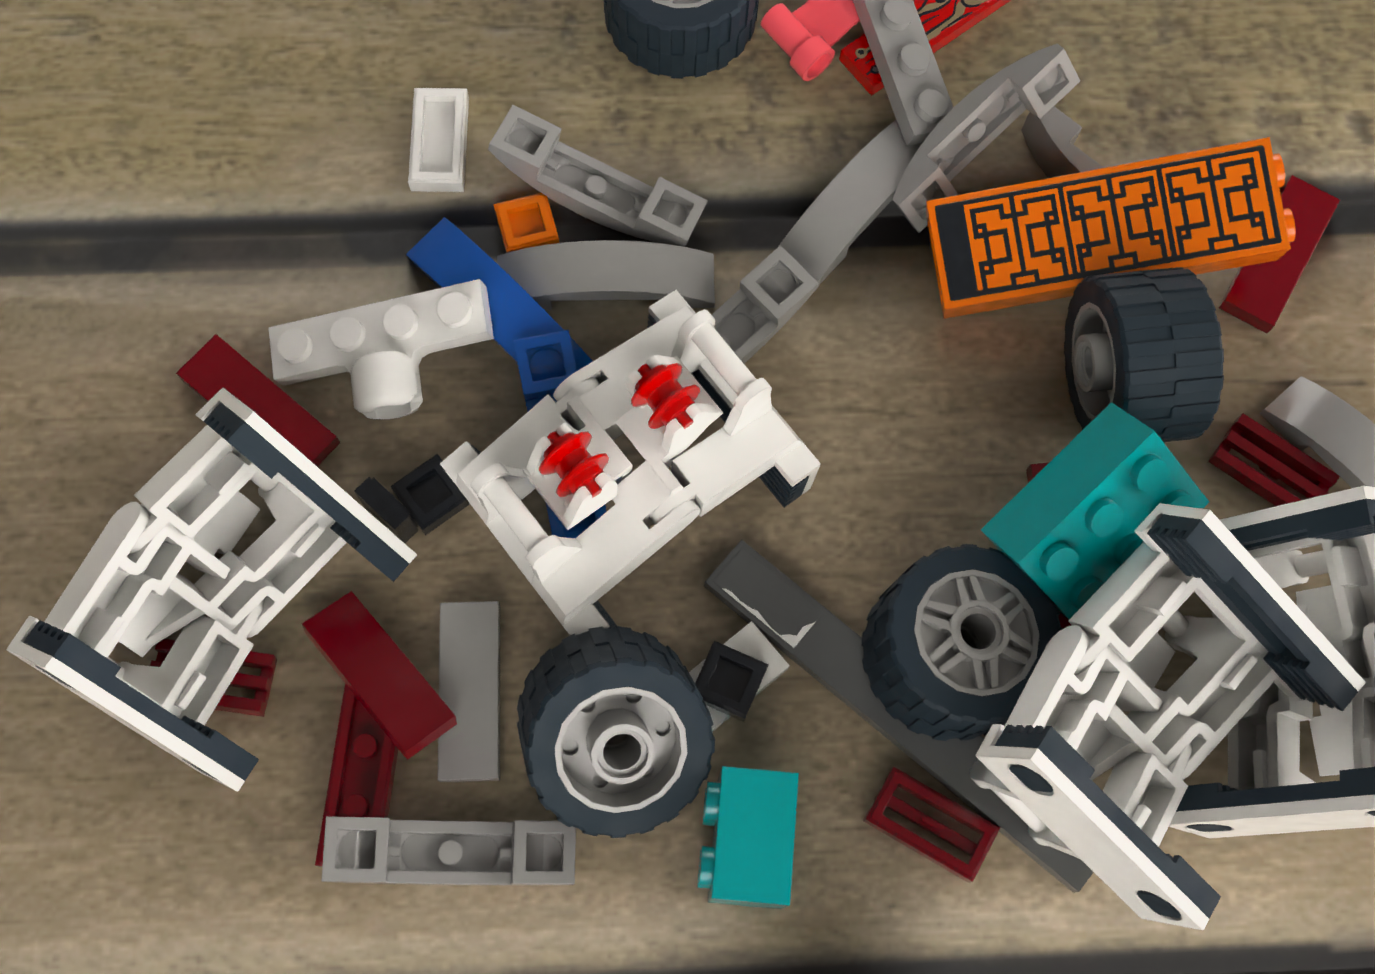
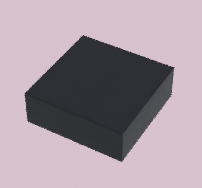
[390,454,470,535]
[354,477,418,543]
[695,641,769,722]

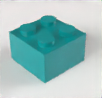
[697,766,799,909]

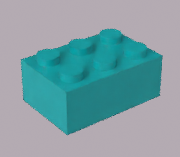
[981,402,1209,620]

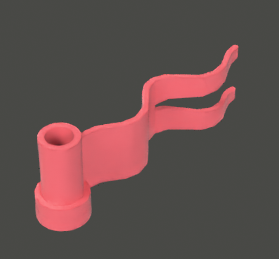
[761,0,860,81]

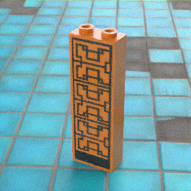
[926,137,1296,319]

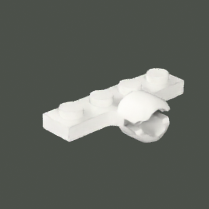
[269,279,494,420]

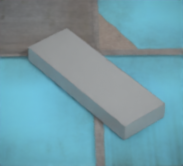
[437,601,501,782]

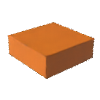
[493,193,560,253]

